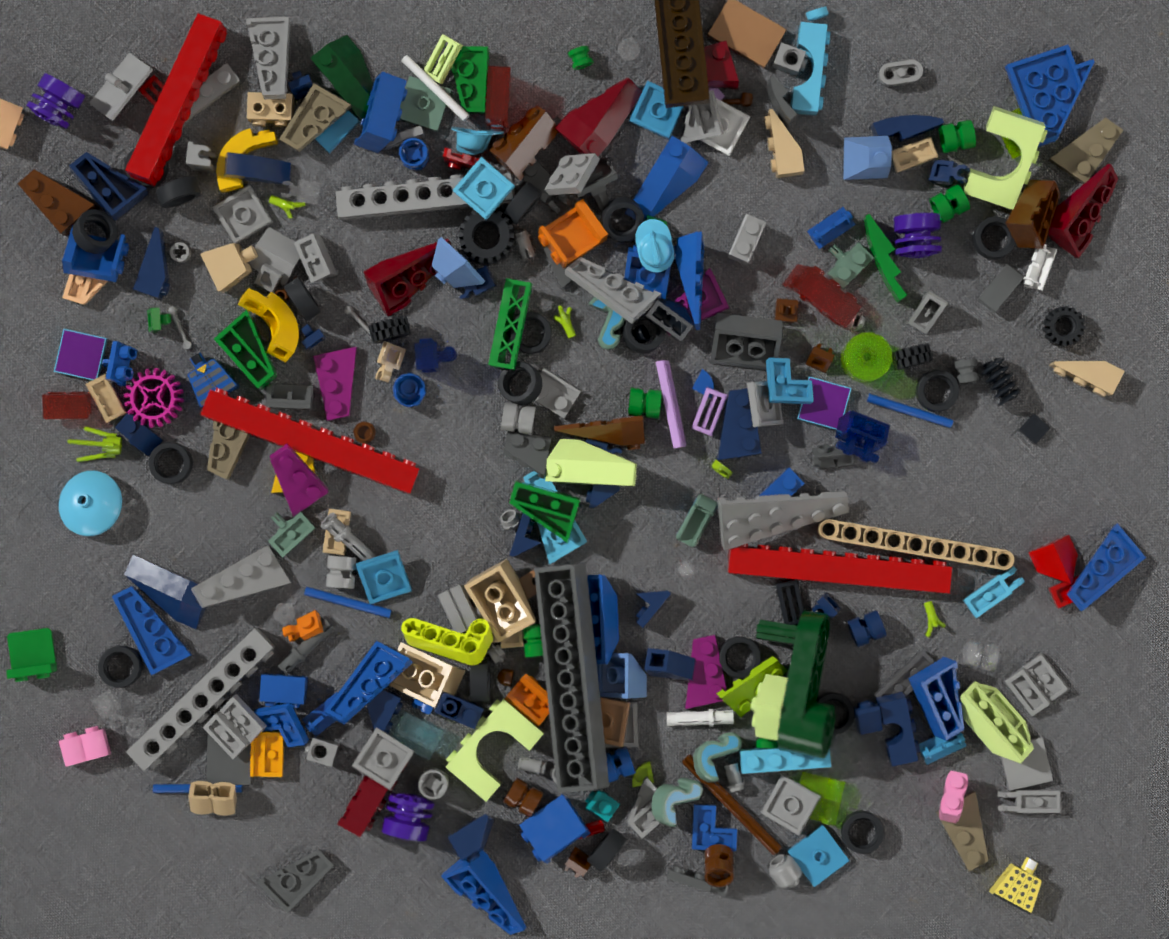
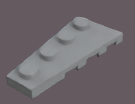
[246,17,291,100]
[565,257,661,324]
[191,545,291,608]

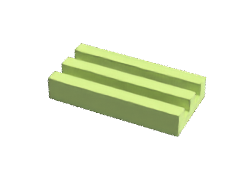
[423,34,463,84]

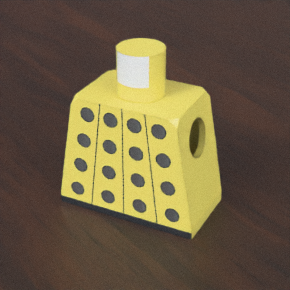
[989,857,1042,915]

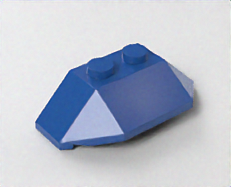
[587,574,619,664]

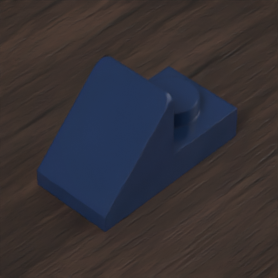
[115,413,164,457]
[509,513,542,557]
[636,590,671,628]

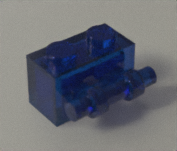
[415,338,457,373]
[835,410,890,463]

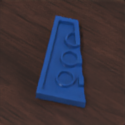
[1067,523,1146,611]
[112,586,192,675]

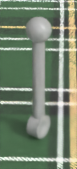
[168,306,192,349]
[344,306,370,334]

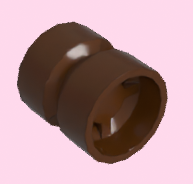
[503,777,544,818]
[705,844,734,887]

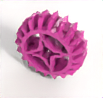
[124,368,184,428]

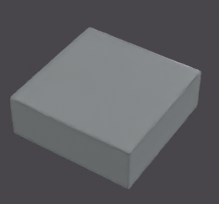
[254,263,284,293]

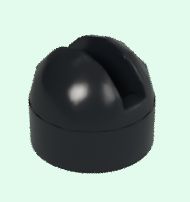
[632,325,650,344]

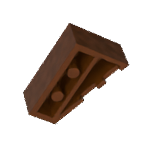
[489,105,558,181]
[17,169,99,237]
[1006,179,1061,249]

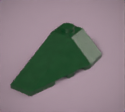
[311,35,373,121]

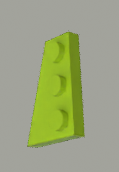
[716,656,788,718]

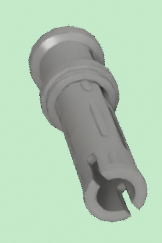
[320,512,377,561]

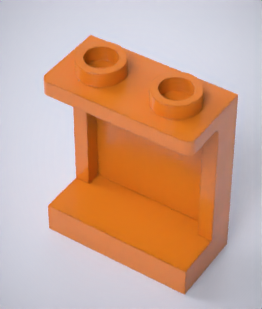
[538,199,608,269]

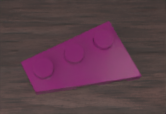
[667,268,729,336]
[313,347,357,421]
[270,443,328,517]
[685,634,727,709]

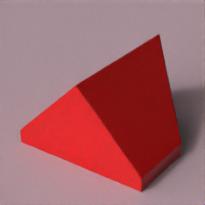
[1028,535,1078,584]

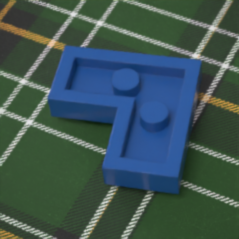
[254,703,309,748]
[692,804,737,851]

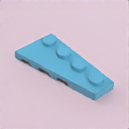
[523,471,587,564]

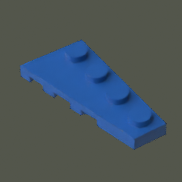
[325,641,413,724]

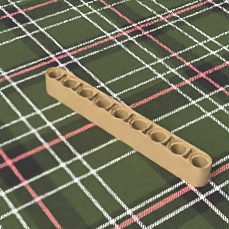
[817,520,1014,570]

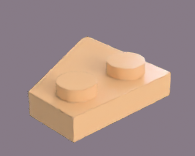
[62,274,108,305]

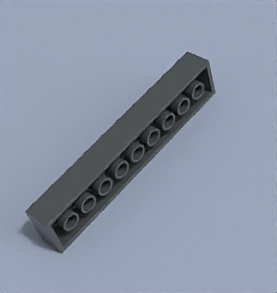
[534,563,609,792]

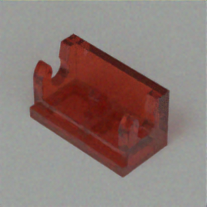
[42,391,91,419]

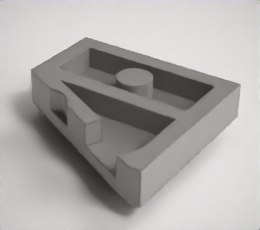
[681,90,724,143]

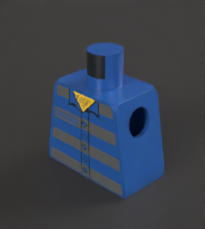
[188,352,240,408]

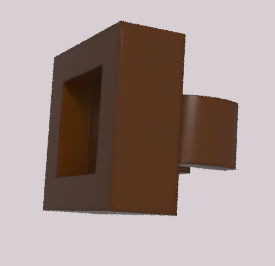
[774,298,799,323]
[806,343,834,373]
[565,847,591,878]

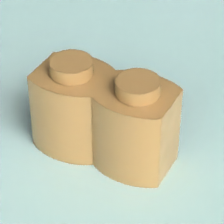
[189,781,237,816]

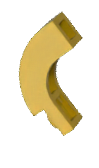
[216,128,279,193]
[238,288,299,363]

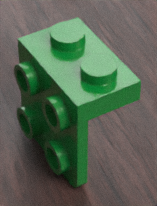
[6,628,57,682]

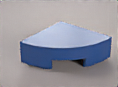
[692,369,714,399]
[411,698,434,715]

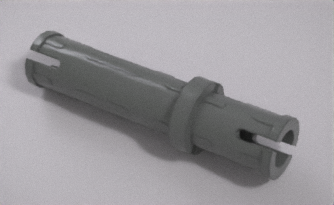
[278,619,335,675]

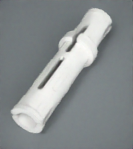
[667,709,734,727]

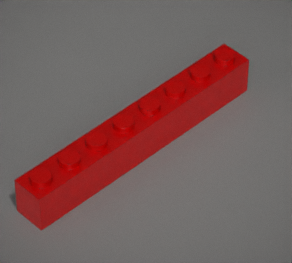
[125,13,227,186]

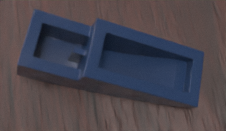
[870,115,944,143]
[224,152,291,185]

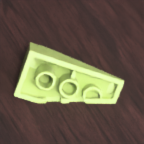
[545,439,637,486]

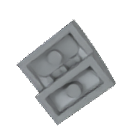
[1005,653,1069,716]
[203,694,267,759]

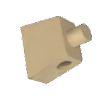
[200,243,258,292]

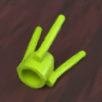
[67,426,122,462]

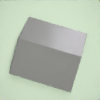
[249,227,301,286]

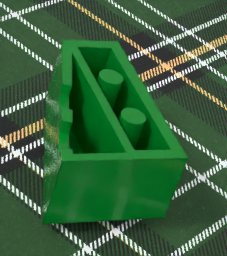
[214,310,278,390]
[509,480,581,543]

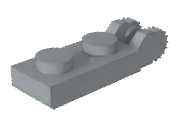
[998,790,1061,813]

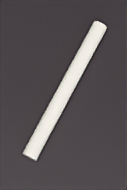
[401,55,470,121]

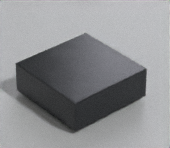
[1018,413,1050,445]

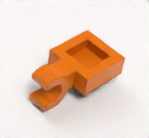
[282,610,323,642]

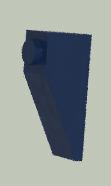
[133,227,170,300]

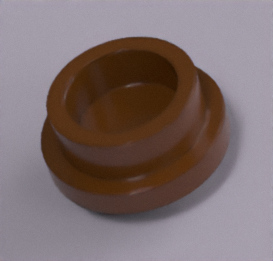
[353,422,376,444]

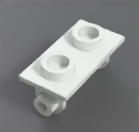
[1023,244,1058,291]

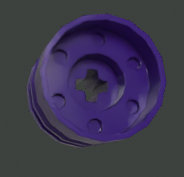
[26,73,86,129]
[893,213,942,258]
[381,793,435,841]

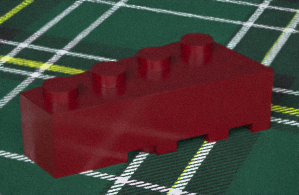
[337,762,409,837]

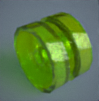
[841,332,892,383]

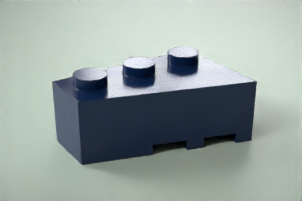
[69,152,148,221]
[716,388,761,461]

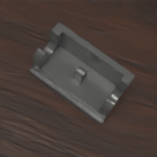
[266,384,314,410]

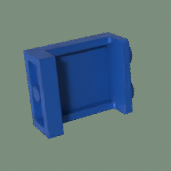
[62,225,129,282]
[519,794,591,864]

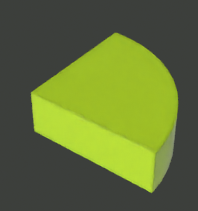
[710,460,733,479]
[632,761,654,787]

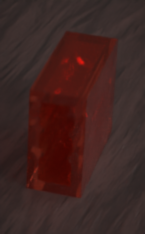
[485,66,512,131]

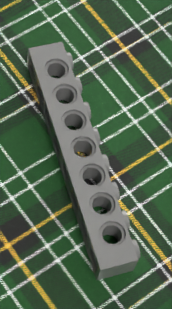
[335,170,515,220]
[126,628,276,771]

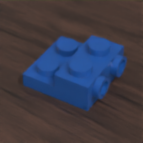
[624,244,671,299]

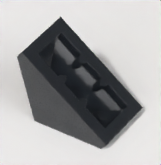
[646,298,694,342]

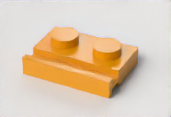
[250,732,284,777]

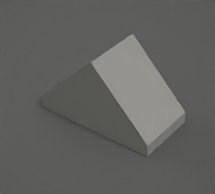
[908,291,948,334]

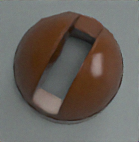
[497,669,514,687]

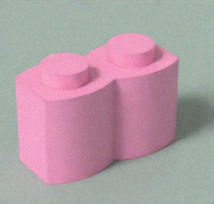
[59,726,111,767]
[939,770,968,824]

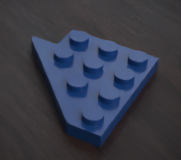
[1005,44,1094,147]

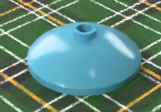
[59,471,122,536]

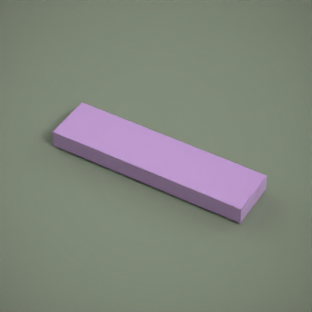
[656,360,687,448]

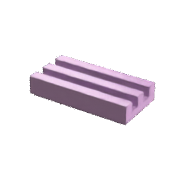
[691,387,728,436]

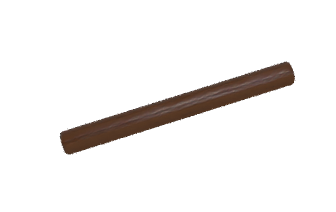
[682,754,781,855]

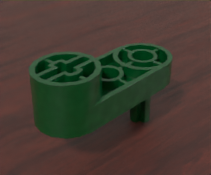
[756,610,835,758]

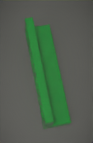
[488,278,533,370]

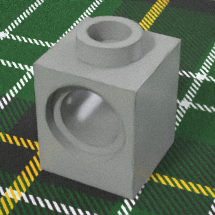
[772,42,808,76]
[304,736,340,767]

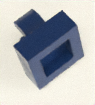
[288,70,313,100]
[301,324,326,350]
[812,592,841,619]

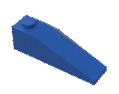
[625,136,709,221]
[673,232,705,330]
[441,851,526,935]

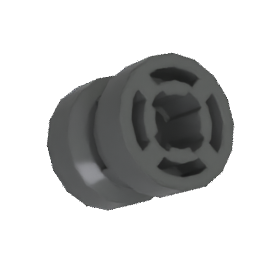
[954,359,979,384]

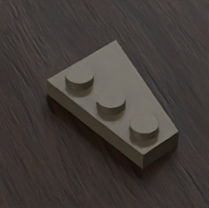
[1049,117,1123,184]
[207,421,250,480]
[936,791,988,872]

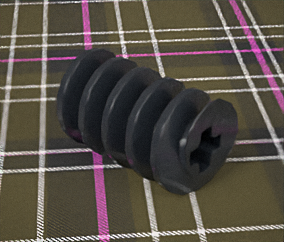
[978,357,1022,407]

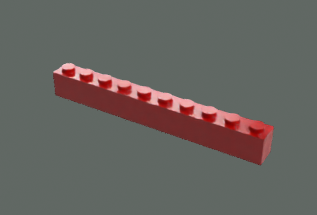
[200,388,419,494]
[727,543,952,593]

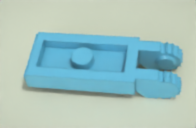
[963,566,1025,618]

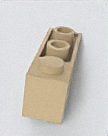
[765,109,804,178]
[1049,361,1125,397]

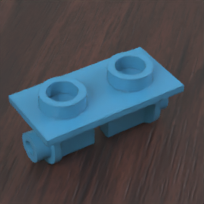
[919,733,966,765]

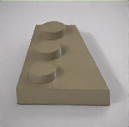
[279,83,352,152]

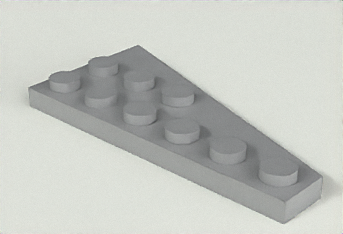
[718,491,849,550]

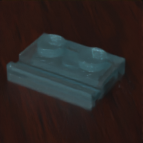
[392,711,444,761]

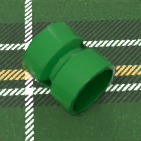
[939,120,976,154]
[929,184,970,224]
[628,387,662,419]
[522,624,543,657]

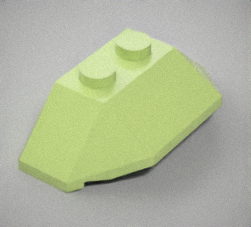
[961,681,1034,763]

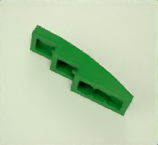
[863,214,907,302]

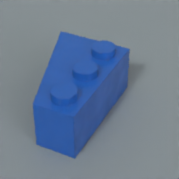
[354,71,408,153]
[908,657,964,741]

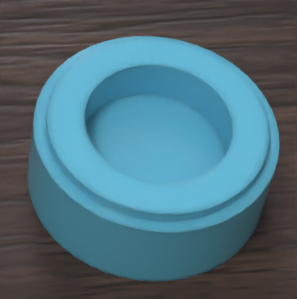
[806,6,829,21]

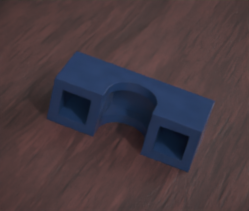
[876,692,920,767]

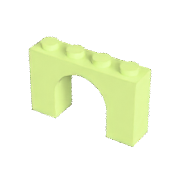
[963,106,1047,210]
[446,698,544,801]

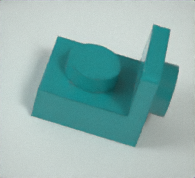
[585,789,620,822]

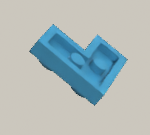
[766,358,814,404]

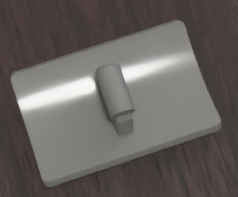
[90,53,153,121]

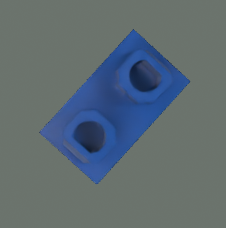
[102,341,138,386]

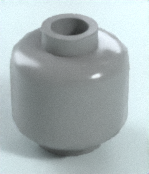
[769,854,802,888]

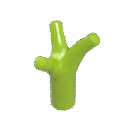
[269,195,305,219]
[553,306,576,339]
[924,601,946,637]

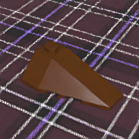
[554,416,645,450]

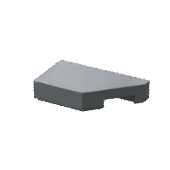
[385,126,425,149]

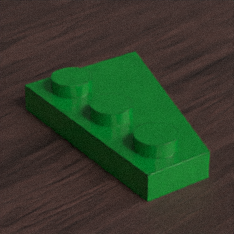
[445,46,489,114]

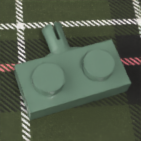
[827,242,874,289]
[268,512,316,558]

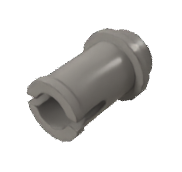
[514,231,536,260]
[518,756,547,776]
[724,763,745,792]

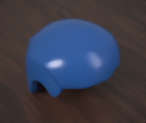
[393,373,426,407]

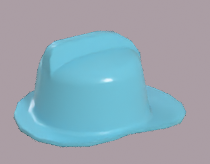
[451,127,504,155]
[636,219,674,272]

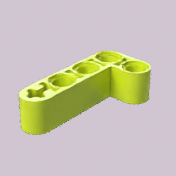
[401,618,493,666]

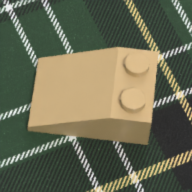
[464,559,536,642]
[389,642,465,708]

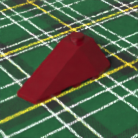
[555,77,642,156]
[1048,164,1118,258]
[363,238,452,317]

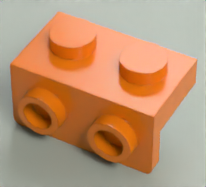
[504,674,549,727]

